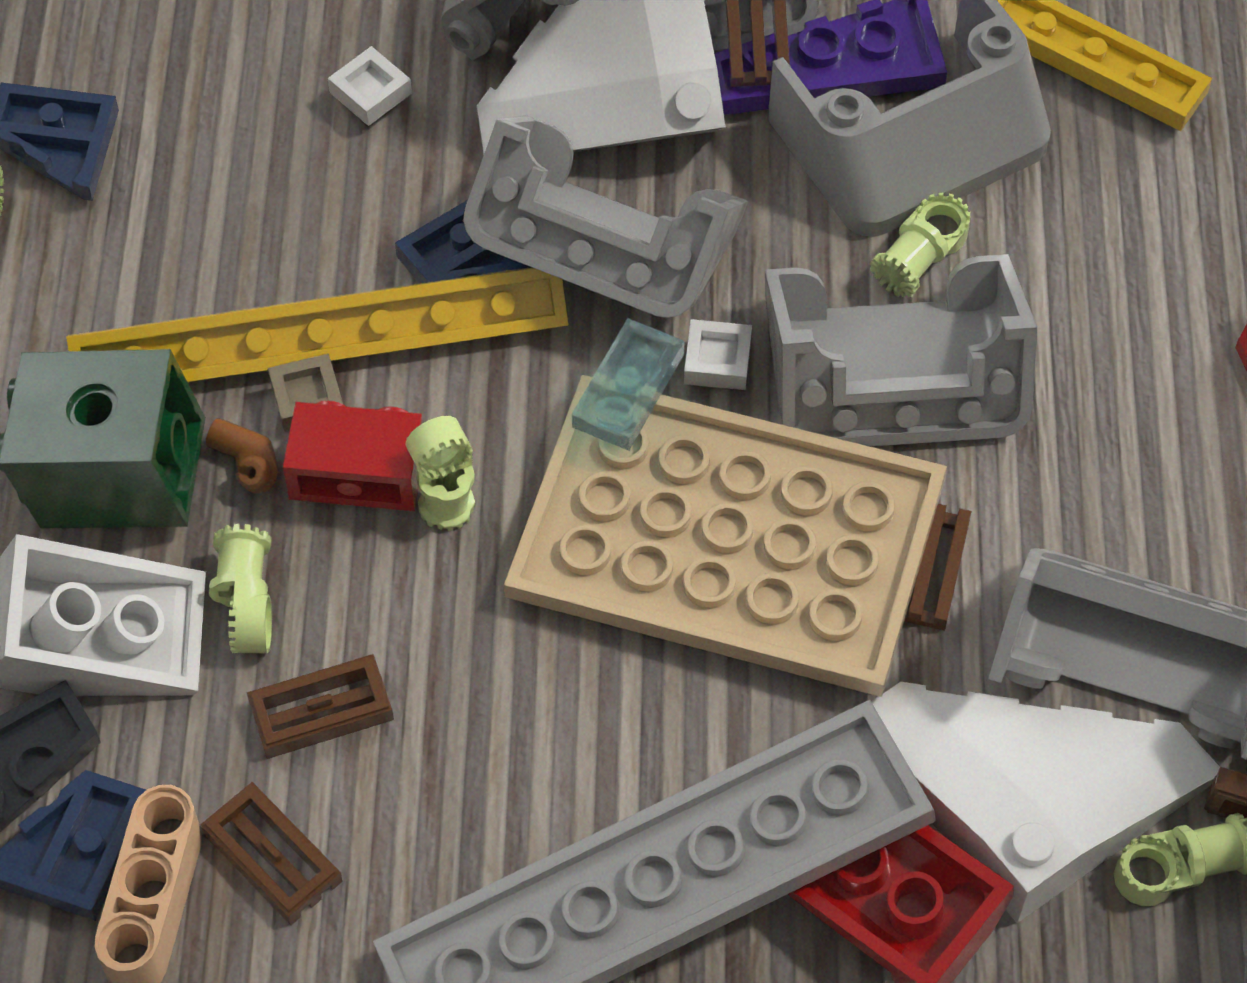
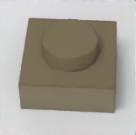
[268,353,343,432]

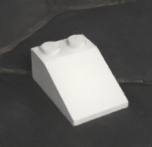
[0,534,206,696]

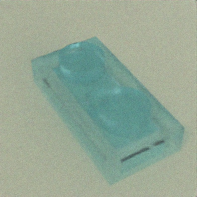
[572,318,684,451]

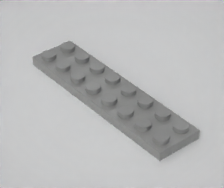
[373,700,936,983]

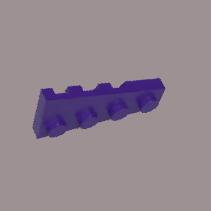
[714,0,948,115]

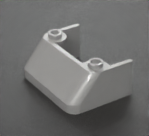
[768,0,1051,237]
[988,548,1247,759]

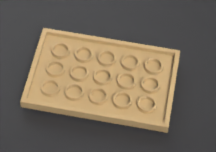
[504,375,947,697]

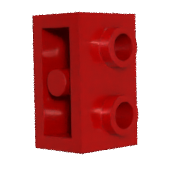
[283,401,423,512]

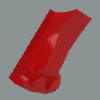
[788,825,1014,983]

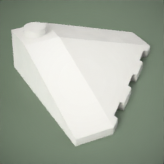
[476,0,725,154]
[871,682,1220,923]

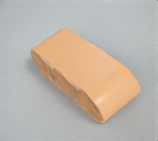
[95,785,202,983]

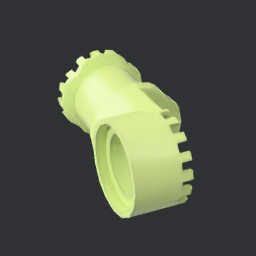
[870,193,970,297]
[405,416,475,532]
[209,524,272,653]
[1114,813,1247,906]

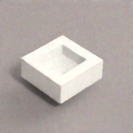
[328,46,412,126]
[684,319,752,390]

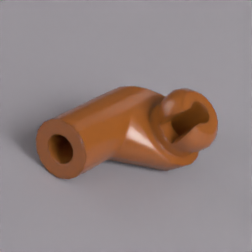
[206,418,279,494]

